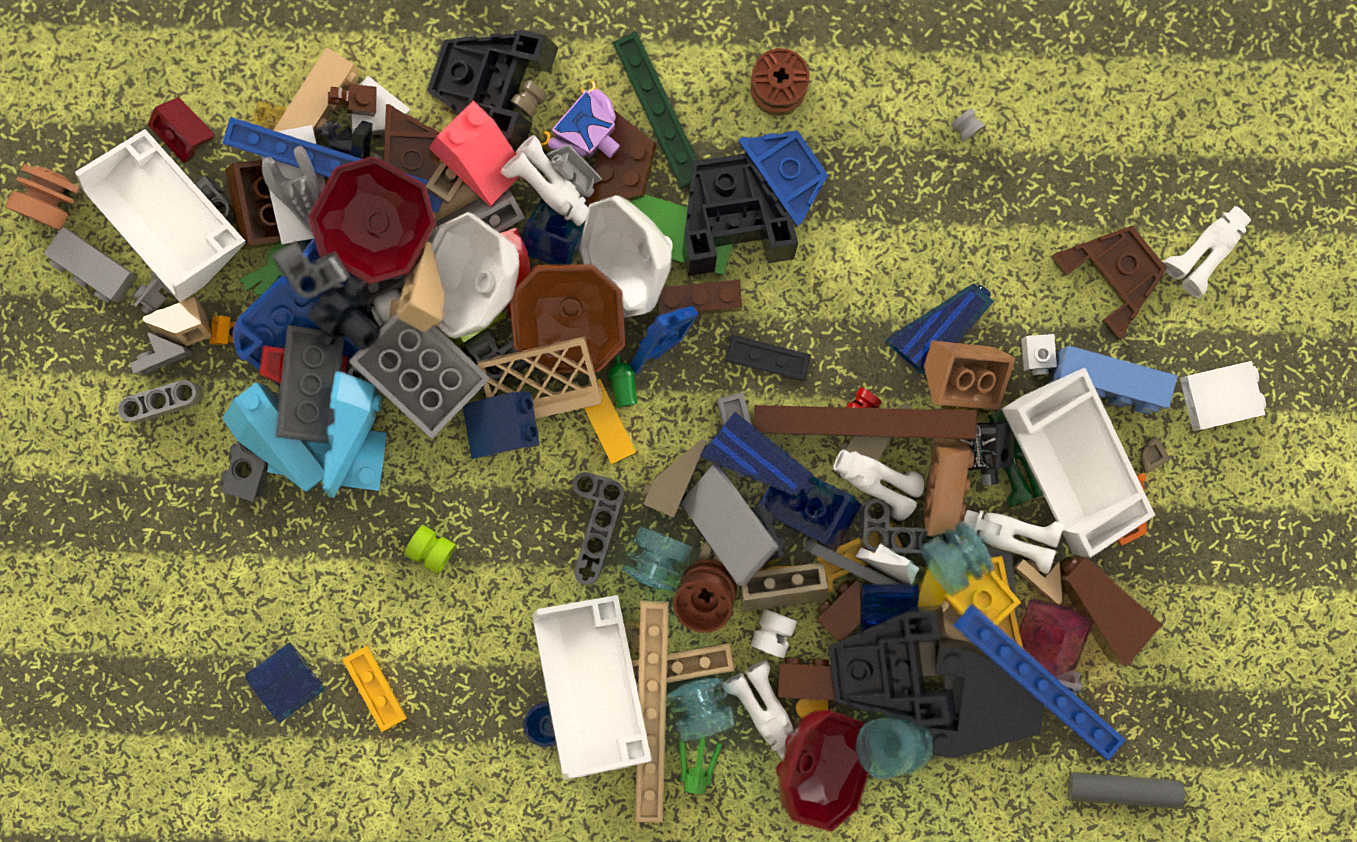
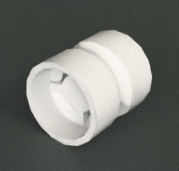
[750,609,797,658]

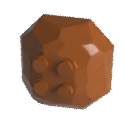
[510,264,625,373]

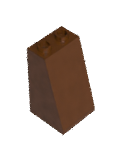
[1060,556,1163,667]

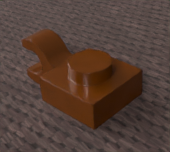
[328,83,377,116]

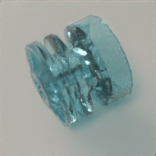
[920,521,994,597]
[622,526,693,591]
[667,677,736,741]
[856,717,933,779]

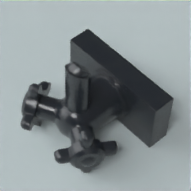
[317,120,373,159]

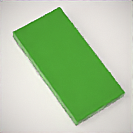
[631,194,733,276]

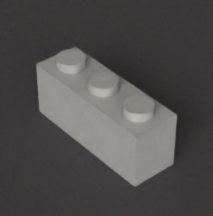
[43,227,138,303]

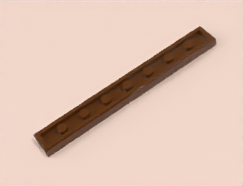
[753,405,977,440]

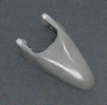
[262,146,320,233]

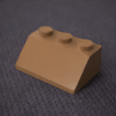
[924,340,1016,410]
[922,439,974,536]

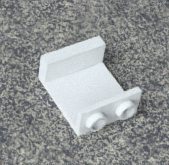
[1180,361,1266,431]

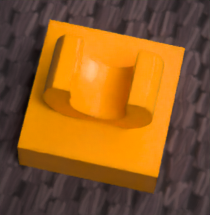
[209,315,236,345]

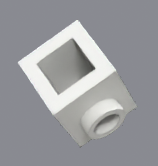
[1021,334,1057,376]

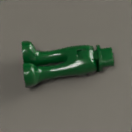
[988,410,1044,508]

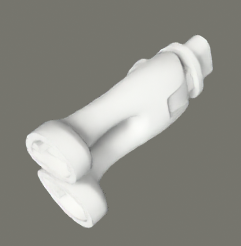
[500,135,588,226]
[1163,206,1251,298]
[833,450,924,521]
[961,510,1064,574]
[721,659,794,760]

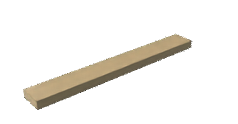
[635,601,669,823]

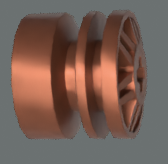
[750,48,810,116]
[673,559,738,633]

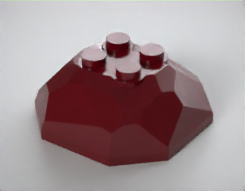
[308,156,437,284]
[776,710,875,832]

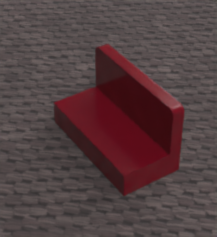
[147,97,215,163]

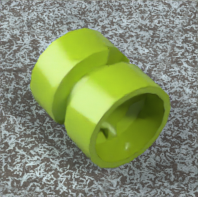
[404,524,456,575]

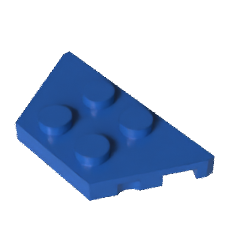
[738,130,828,228]
[630,306,699,375]

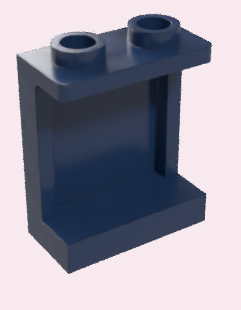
[463,391,540,459]

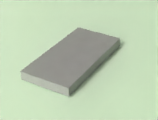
[681,465,778,586]

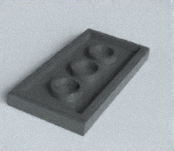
[275,325,344,444]

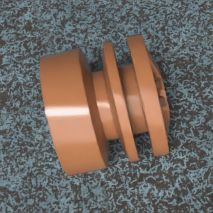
[5,164,80,230]

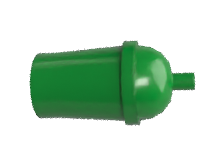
[608,356,638,408]

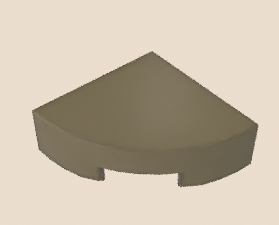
[1141,436,1171,473]

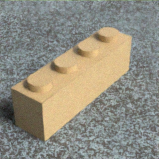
[274,47,359,139]

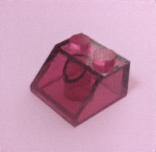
[1019,599,1093,676]

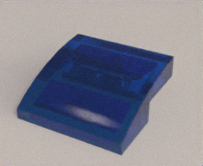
[860,585,919,632]
[245,642,325,723]

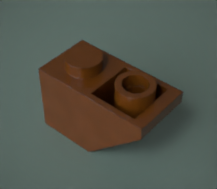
[815,579,861,642]

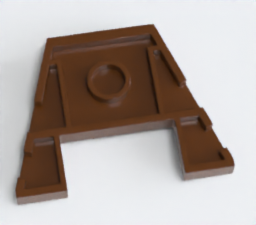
[1050,226,1167,340]

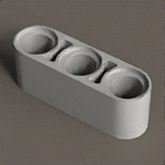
[118,380,203,423]

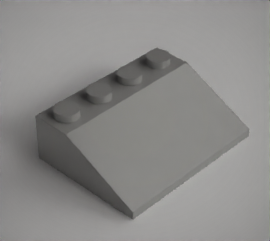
[349,312,490,439]

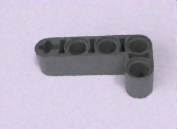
[573,472,625,585]
[859,498,971,555]

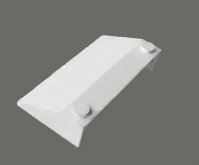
[75,129,246,302]
[532,595,652,780]

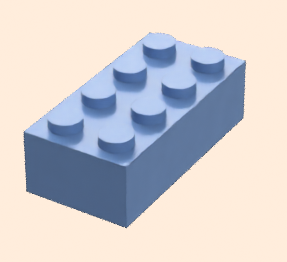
[1048,346,1177,415]

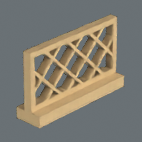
[477,336,603,419]

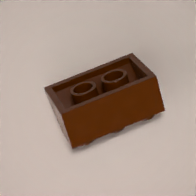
[225,160,281,250]

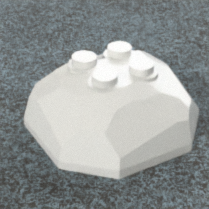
[579,196,673,318]
[431,212,519,338]

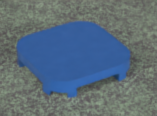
[233,276,359,387]

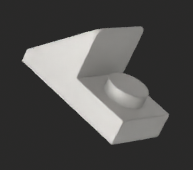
[129,333,192,376]

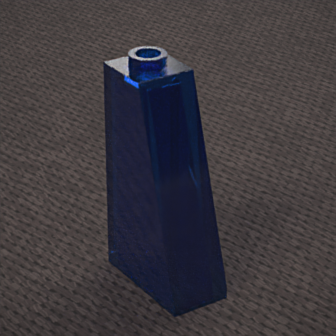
[885,283,994,378]
[700,412,815,498]

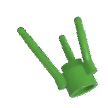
[678,731,722,794]

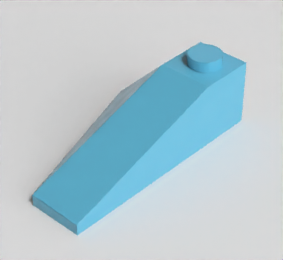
[323,372,382,497]
[222,382,325,492]
[267,430,387,491]

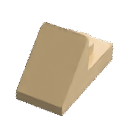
[1013,559,1062,605]

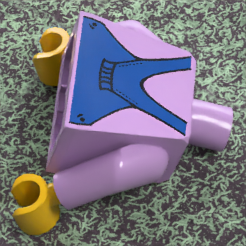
[541,81,620,158]

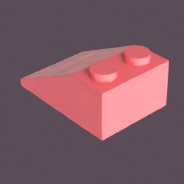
[429,101,520,207]

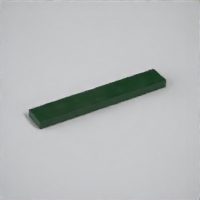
[612,31,698,189]

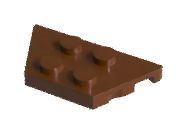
[384,104,440,180]
[585,110,657,208]

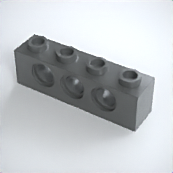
[220,391,280,502]

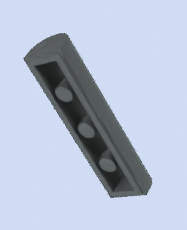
[1067,772,1185,809]

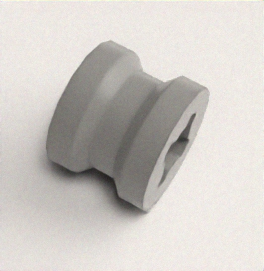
[951,108,986,142]

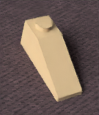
[396,241,445,333]

